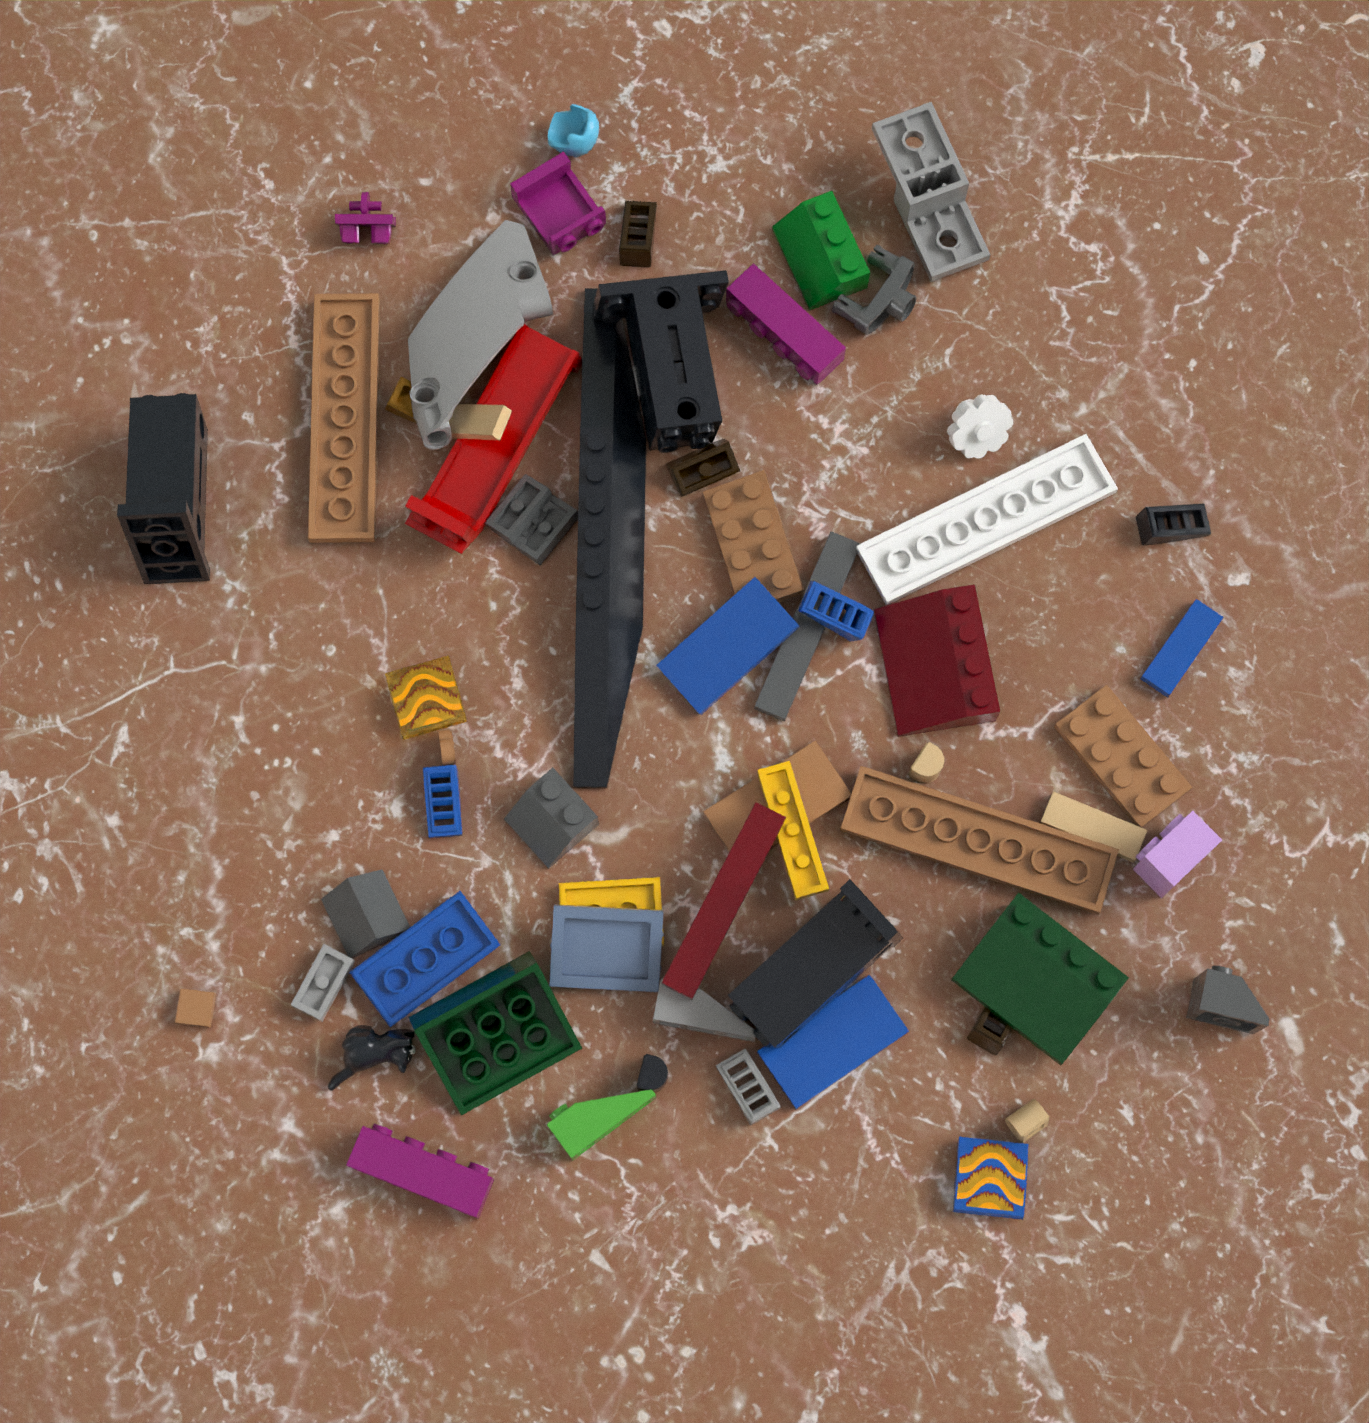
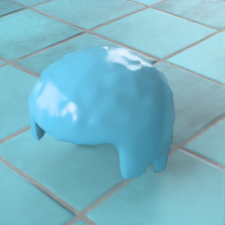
[547,104,599,157]

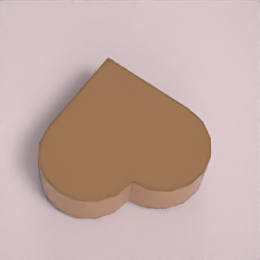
[438,729,456,766]

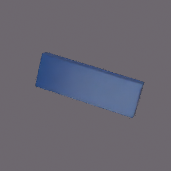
[1140,599,1224,698]

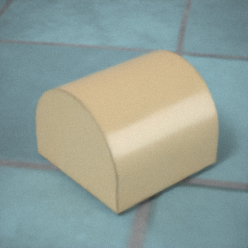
[908,742,944,784]
[1005,1099,1049,1143]

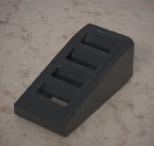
[1136,504,1211,545]

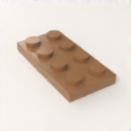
[703,470,805,602]
[1054,685,1193,828]

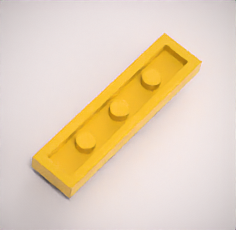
[757,761,829,900]

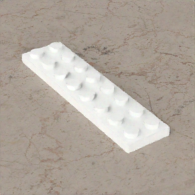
[856,434,1118,606]

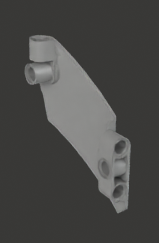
[408,220,553,450]

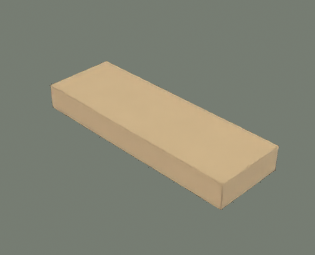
[449,404,512,440]
[1040,791,1147,863]

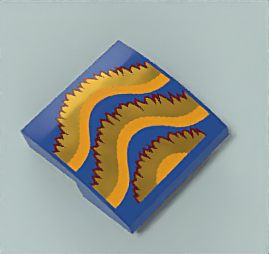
[953,1137,1028,1220]

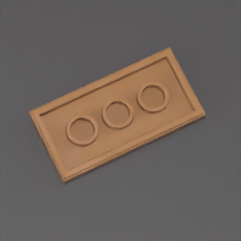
[703,740,851,852]

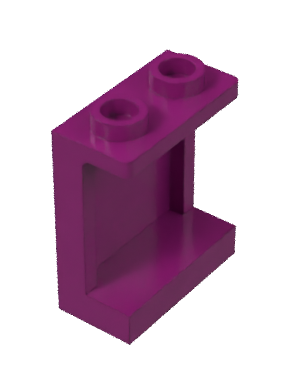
[510,151,606,256]

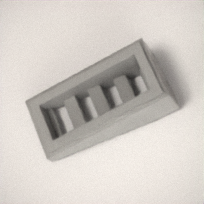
[716,1048,781,1126]

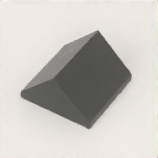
[321,869,410,959]

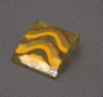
[385,655,468,740]

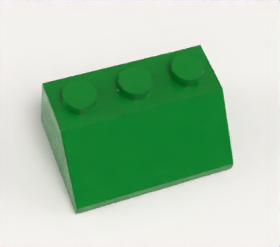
[772,191,870,311]

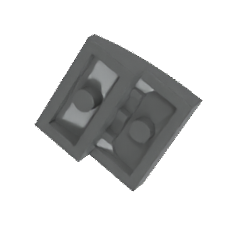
[485,474,578,565]

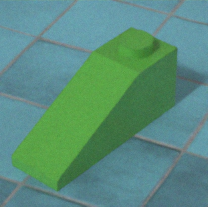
[547,1089,656,1161]

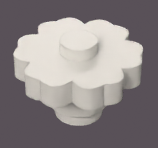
[947,394,1013,458]

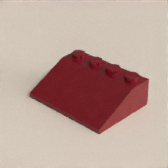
[874,584,1000,737]

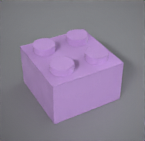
[1133,811,1222,898]

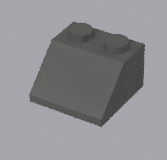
[504,767,599,869]
[1186,966,1270,1034]

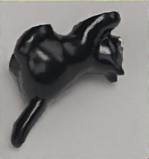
[328,1025,416,1091]

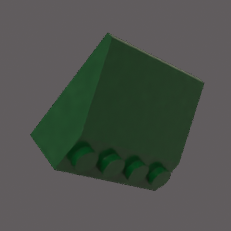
[951,892,1129,1066]
[408,951,582,1116]

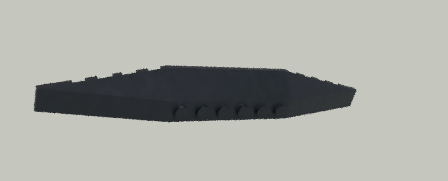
[573,288,646,788]

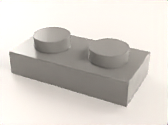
[291,944,355,1022]

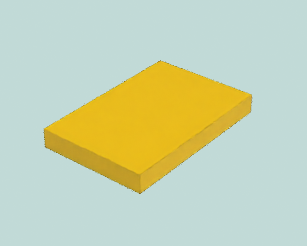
[558,877,664,946]

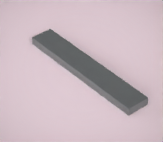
[754,532,861,722]

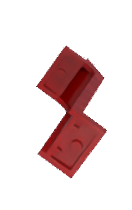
[405,324,582,554]

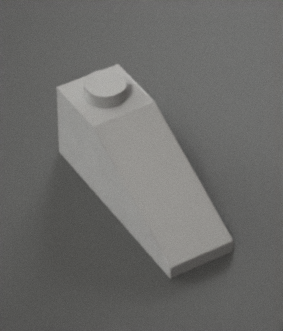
[653,979,756,1042]

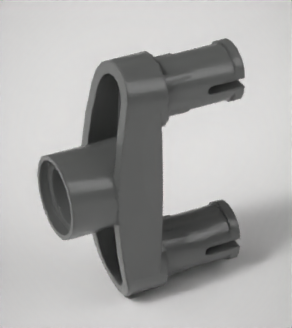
[832,245,917,335]

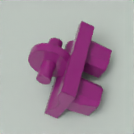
[335,192,396,244]

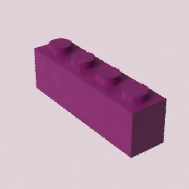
[726,263,846,385]
[346,1123,494,1219]

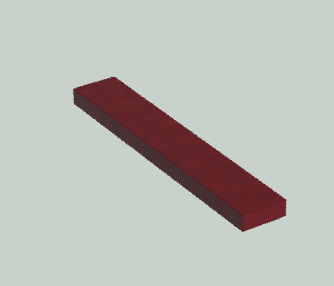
[661,802,786,1000]

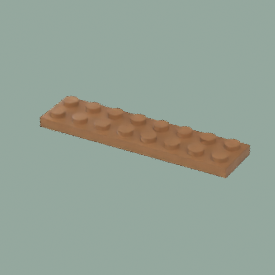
[308,293,380,543]
[840,766,1119,915]

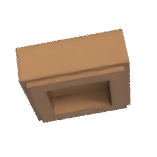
[175,989,216,1028]

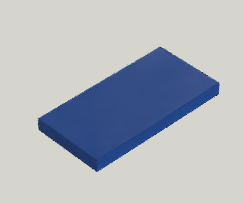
[656,577,800,715]
[349,891,500,1028]
[757,975,909,1110]

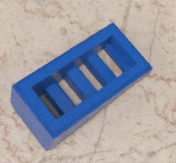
[798,581,874,642]
[423,765,463,838]

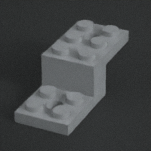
[872,102,990,282]

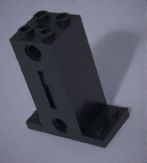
[592,270,729,453]
[117,393,210,584]
[728,879,903,1048]

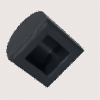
[637,1054,668,1093]

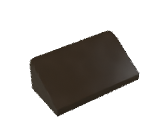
[666,439,740,497]

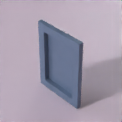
[549,904,664,992]

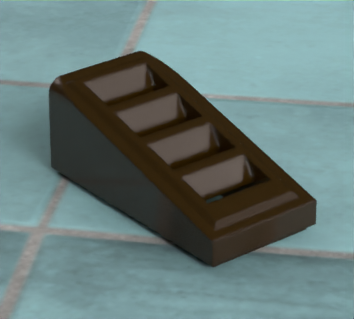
[619,201,657,267]
[967,1006,1013,1055]

